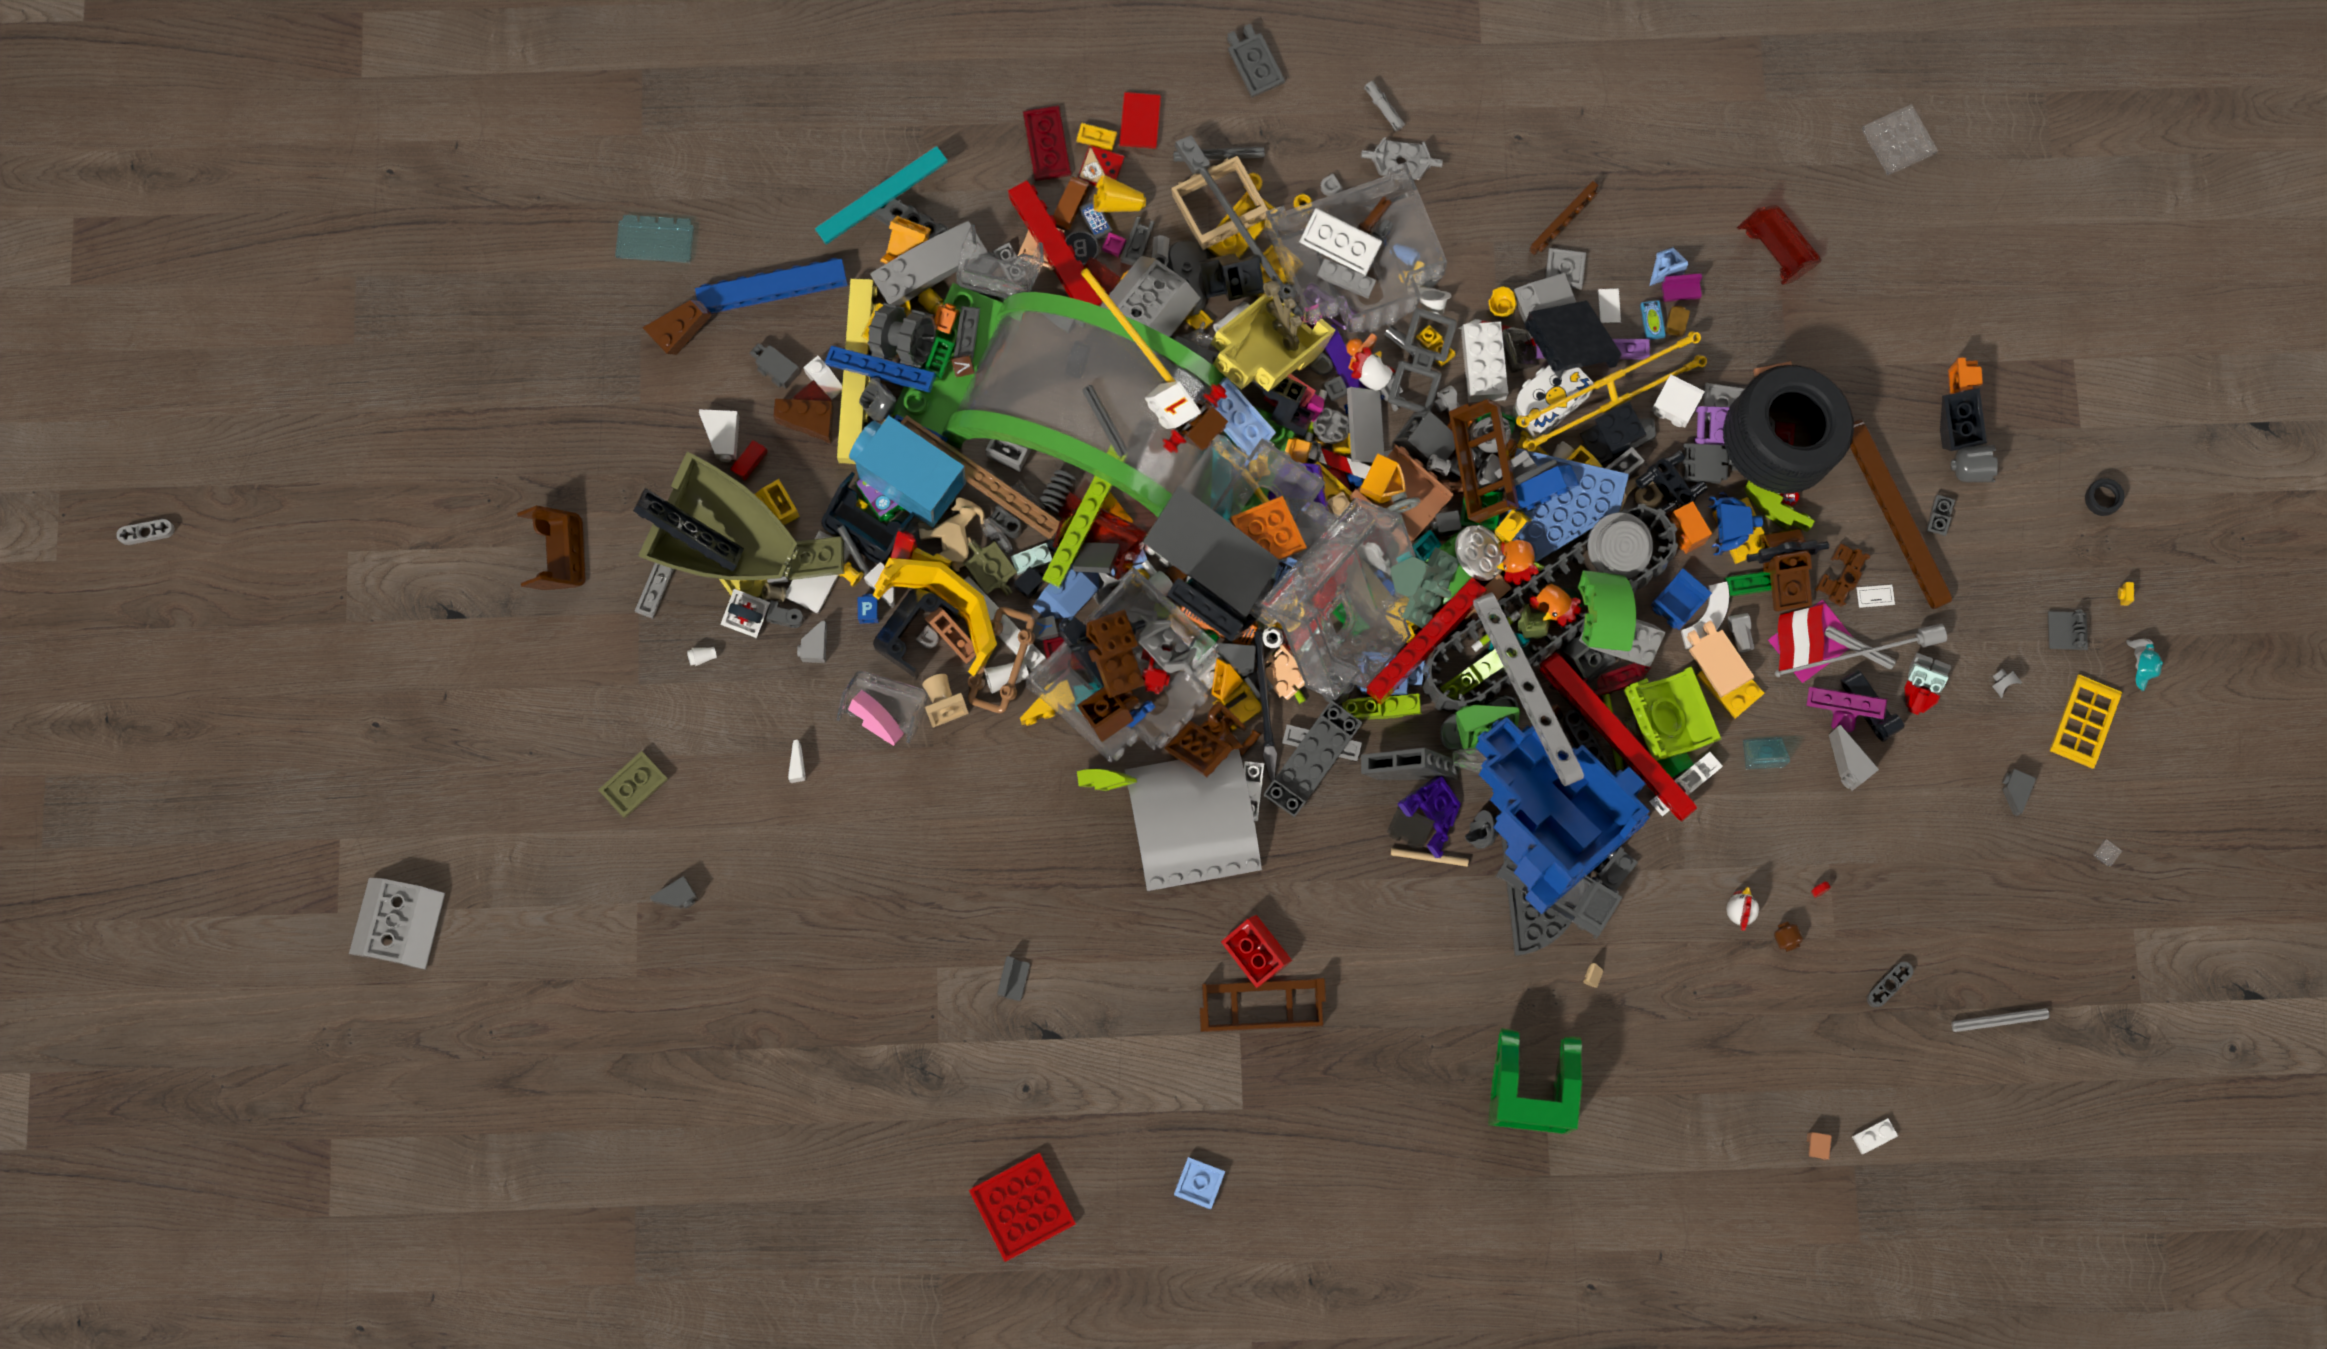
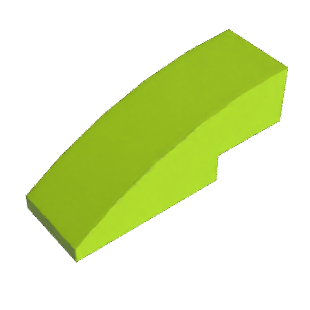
[1077,769,1137,791]

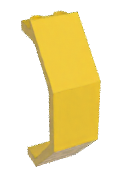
[873,558,997,676]

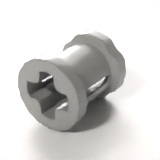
[1427,454,1451,476]

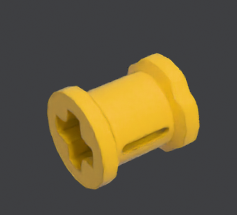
[838,562,864,587]

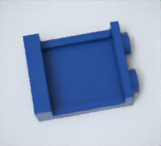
[1650,568,1712,630]

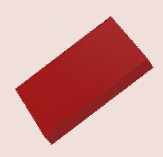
[1120,92,1161,149]

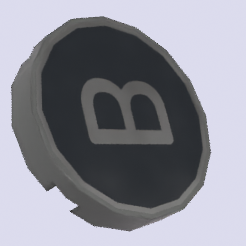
[1065,231,1099,267]

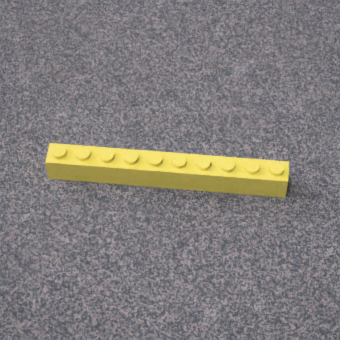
[837,279,878,464]

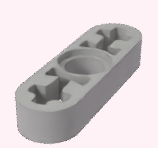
[117,519,175,545]

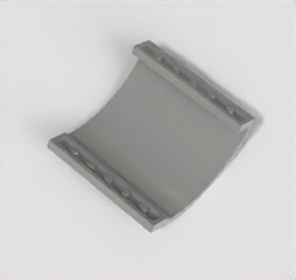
[1125,749,1262,891]

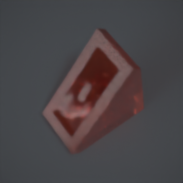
[793,380,833,404]

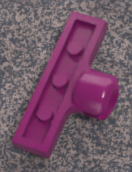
[1806,686,1888,732]

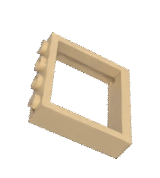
[1171,156,1269,250]

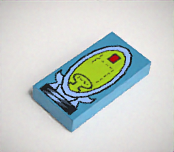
[1640,301,1666,340]

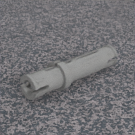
[1364,81,1405,131]

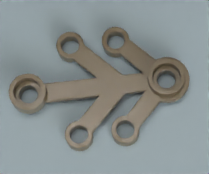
[1263,281,1302,351]

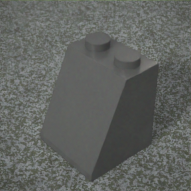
[1392,411,1456,466]

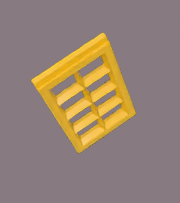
[2050,674,2122,769]

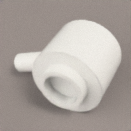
[1141,560,1173,602]

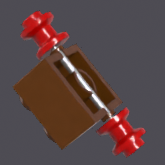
[1162,384,1228,454]

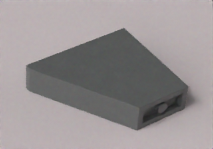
[1361,748,1460,780]

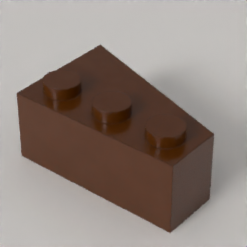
[642,300,712,355]
[773,398,834,444]

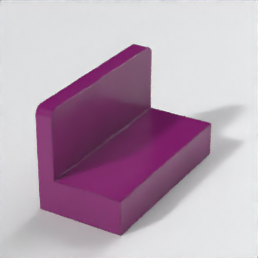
[1661,274,1702,302]

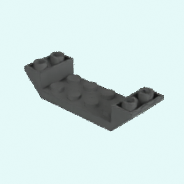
[1263,700,1362,817]

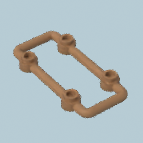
[968,607,1035,713]

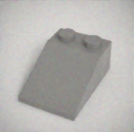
[1513,273,1576,324]
[1829,725,1879,791]

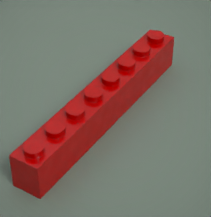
[1008,180,1102,306]
[1367,577,1487,705]

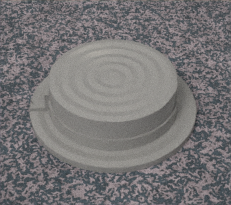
[1587,513,1653,579]

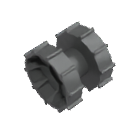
[867,303,937,368]

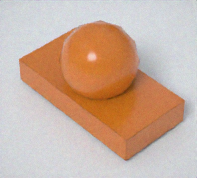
[1346,333,1377,371]

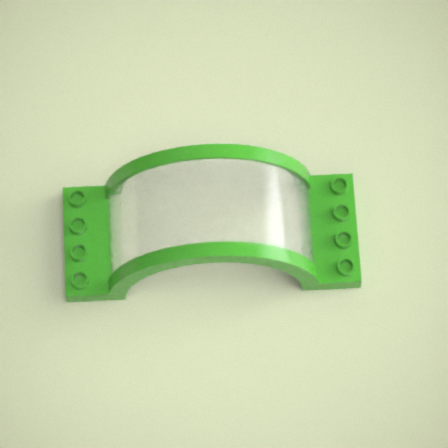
[891,283,1296,524]

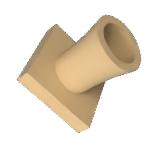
[922,674,969,728]

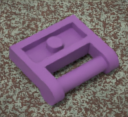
[1695,406,1729,445]

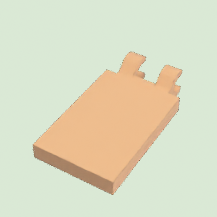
[1687,620,1754,698]

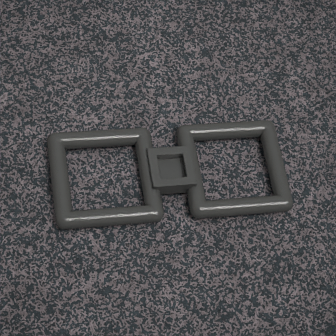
[1388,308,1457,412]

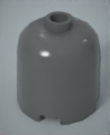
[1951,445,1998,483]

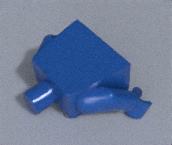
[1708,497,1763,555]

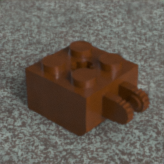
[1077,686,1139,742]

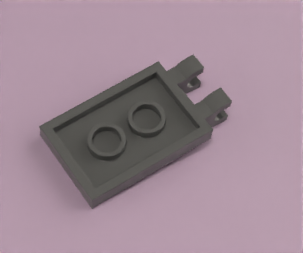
[1227,23,1285,98]

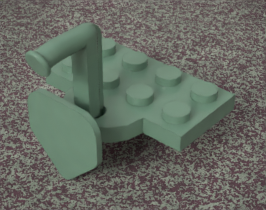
[1390,547,1459,628]

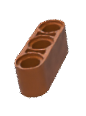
[1053,176,1090,230]

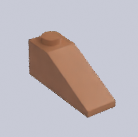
[925,607,976,664]

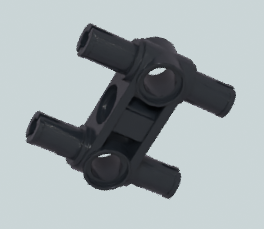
[1635,451,1707,518]

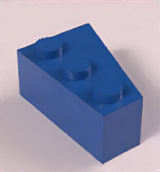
[1515,465,1580,512]

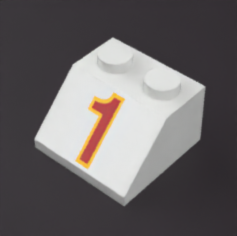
[1145,381,1201,429]

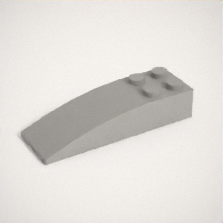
[870,221,988,306]

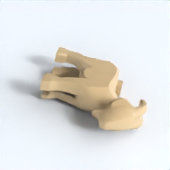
[918,498,985,572]

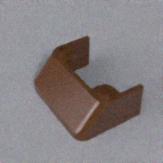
[517,505,586,590]

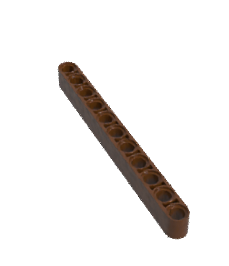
[1850,419,1952,610]

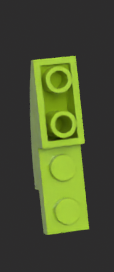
[1744,481,1815,532]
[1440,649,1513,700]
[1342,694,1422,720]

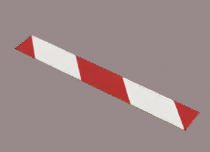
[1308,445,1371,479]

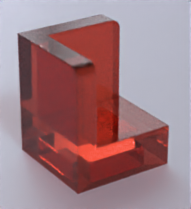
[1058,492,1082,524]

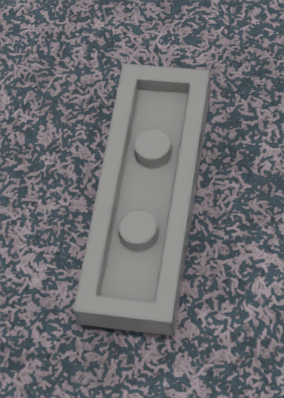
[1317,258,1376,298]

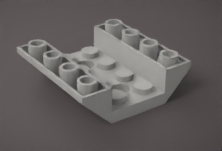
[1100,256,1201,355]
[349,878,445,970]

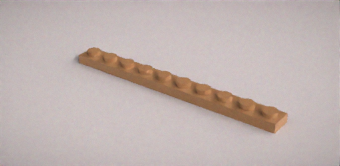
[901,415,1062,539]

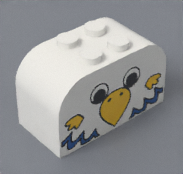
[1512,365,1593,439]

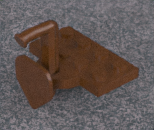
[1164,701,1262,778]

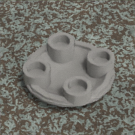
[1313,408,1349,444]

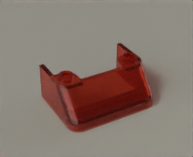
[1737,205,1821,285]
[1053,506,1148,580]

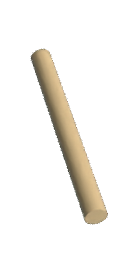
[1390,848,1469,866]

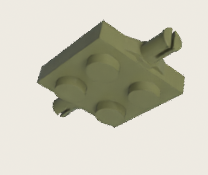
[964,539,1017,597]

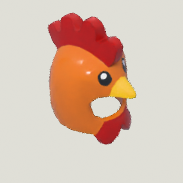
[1497,540,1539,585]
[1529,584,1581,626]

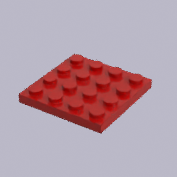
[969,1153,1076,1262]

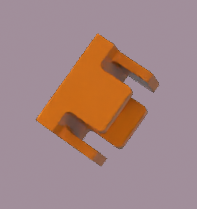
[1948,358,1983,394]

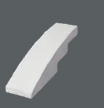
[1650,752,1723,816]

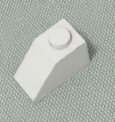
[804,356,842,401]
[864,562,895,608]

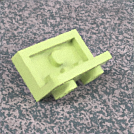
[1518,604,1551,638]

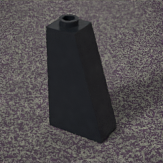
[1058,616,1104,689]

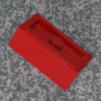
[730,440,768,480]

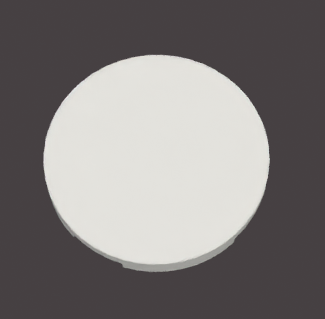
[1455,525,1505,581]

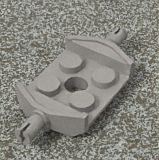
[1138,614,1197,677]

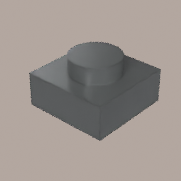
[1323,376,1347,402]

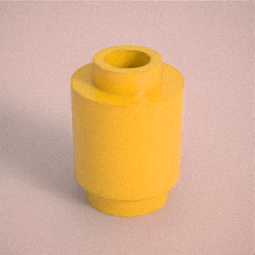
[918,288,944,315]

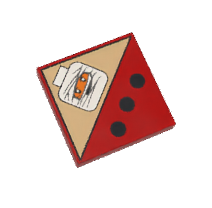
[1078,145,1124,186]

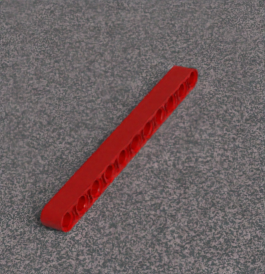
[1540,652,1697,822]

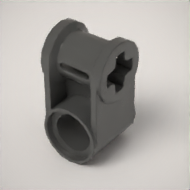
[986,505,1022,539]

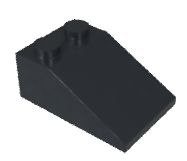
[1940,388,1987,451]

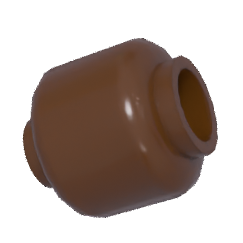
[1774,922,1803,952]

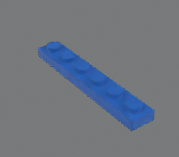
[825,346,936,393]

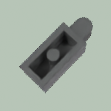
[749,343,801,389]

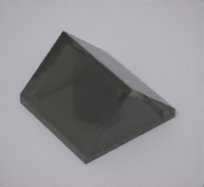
[1502,329,1539,373]

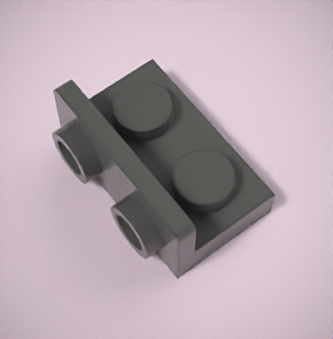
[1596,846,1638,890]

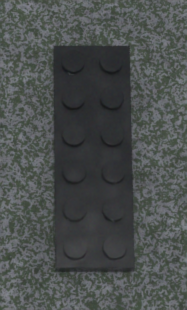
[633,488,744,571]

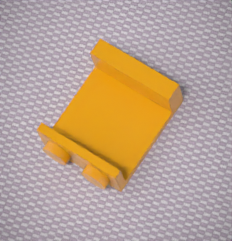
[880,216,931,264]

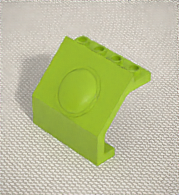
[1625,666,1722,761]

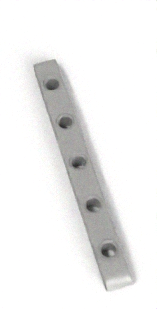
[1473,592,1584,786]

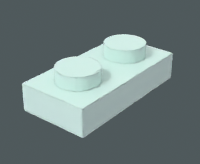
[1011,543,1052,575]

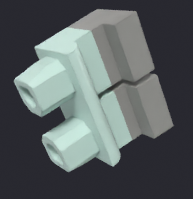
[1908,653,1951,694]

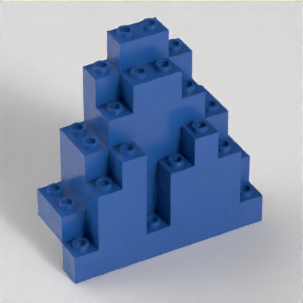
[1476,717,1650,915]

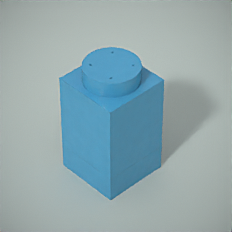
[849,416,966,528]

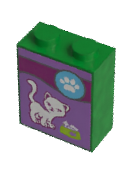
[855,479,905,523]

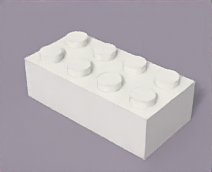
[1461,322,1508,403]

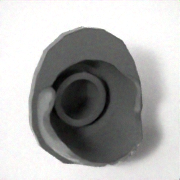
[1465,810,1498,849]

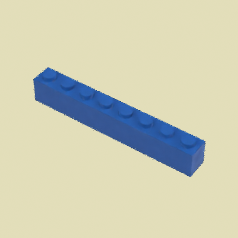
[695,258,848,313]

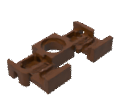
[1815,543,1870,607]

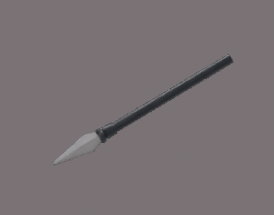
[1254,631,1277,783]

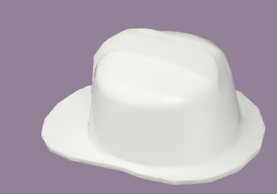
[1409,286,1451,315]

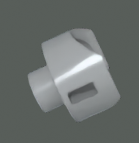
[1434,385,1460,414]
[1992,669,2023,698]

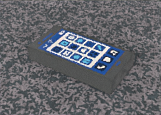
[1079,200,1112,240]

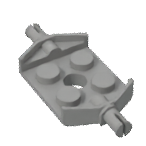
[1361,137,1443,180]

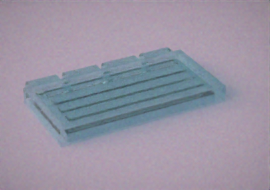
[615,215,694,263]

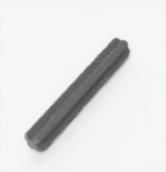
[1083,385,1128,457]

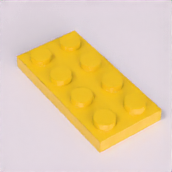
[1207,192,1278,259]

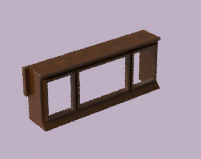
[1449,399,1519,524]
[1200,978,1326,1032]

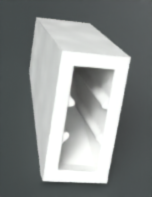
[699,410,740,462]

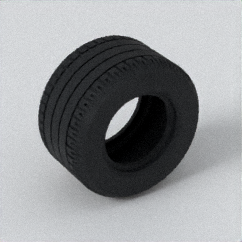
[1723,365,1854,494]

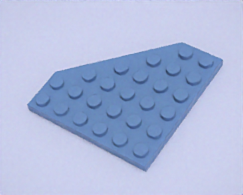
[1498,448,1629,562]

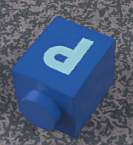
[858,594,879,624]

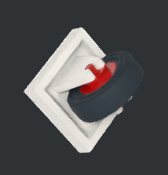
[720,589,770,638]

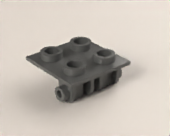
[2048,610,2088,650]

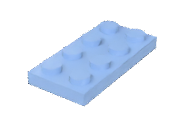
[1204,377,1276,460]

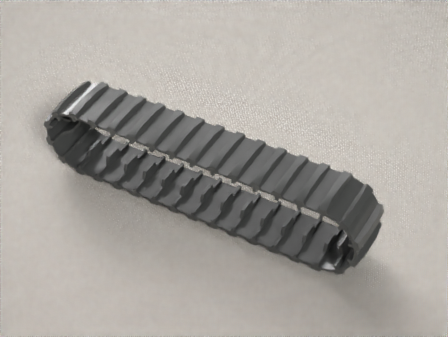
[1422,504,1678,714]

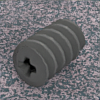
[1040,470,1077,513]

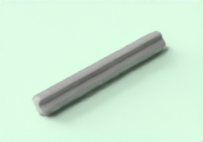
[1824,626,1896,669]

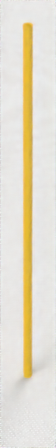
[1081,268,1270,504]

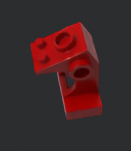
[1141,647,1171,694]

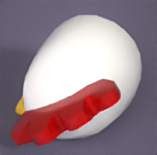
[1351,347,1395,391]
[1726,887,1759,931]

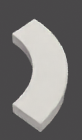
[1681,582,1729,649]

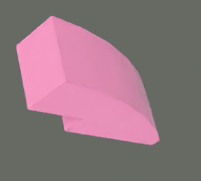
[848,690,904,746]

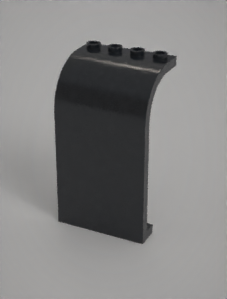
[1166,577,1276,641]

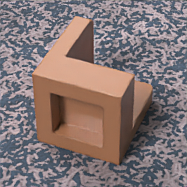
[1807,1132,1831,1160]

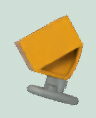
[1360,453,1421,516]

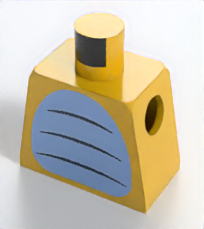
[1495,509,1532,543]

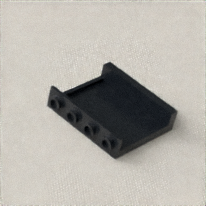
[1524,300,1622,379]

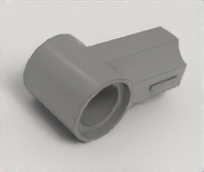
[1728,613,1754,653]

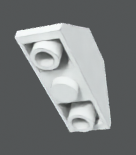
[1244,761,1264,821]

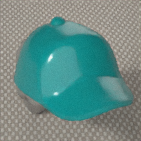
[2126,638,2163,691]

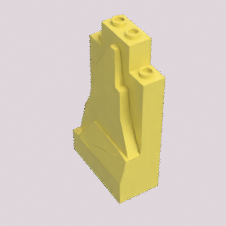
[1210,291,1336,392]

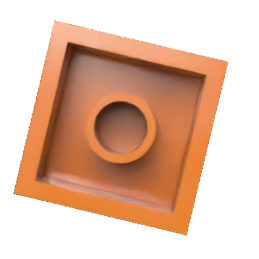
[1669,501,1712,554]

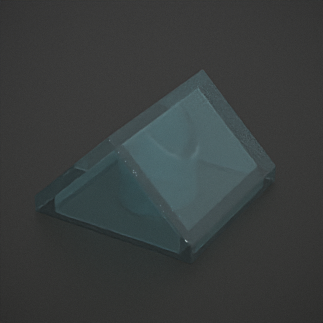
[1743,738,1790,770]

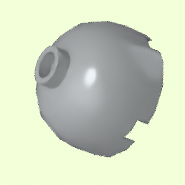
[1473,417,1511,453]

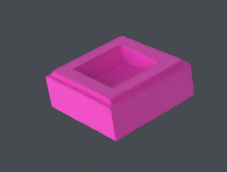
[1102,232,1126,258]

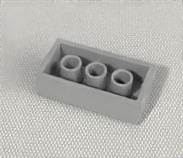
[1579,619,1666,667]

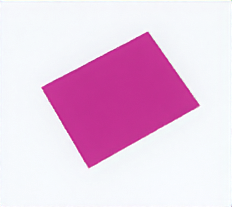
[1768,600,1852,683]

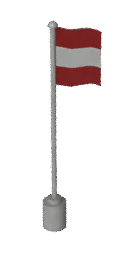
[1775,604,1947,677]

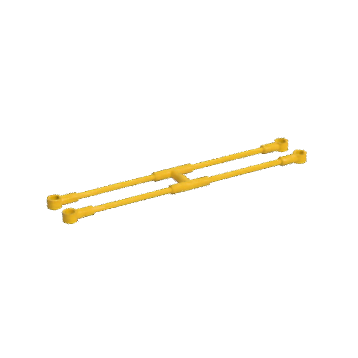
[1516,331,1707,452]

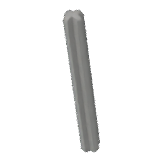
[1951,1008,2049,1032]

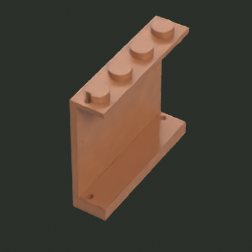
[1350,445,1454,548]

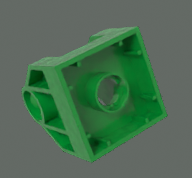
[1488,1028,1582,1134]

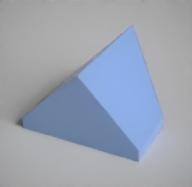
[1649,248,1688,286]

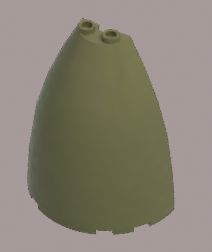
[638,452,800,580]

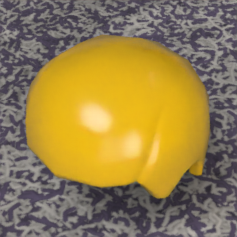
[1488,287,1517,317]

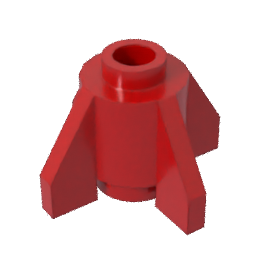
[1904,680,1940,715]

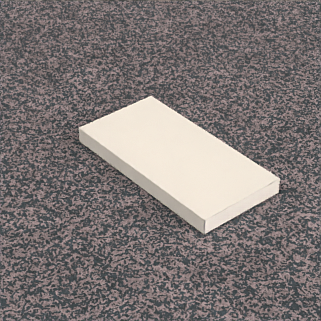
[1299,208,1383,275]
[785,530,851,614]

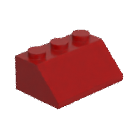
[1221,915,1292,988]

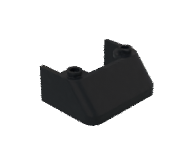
[821,472,916,564]
[873,588,961,679]

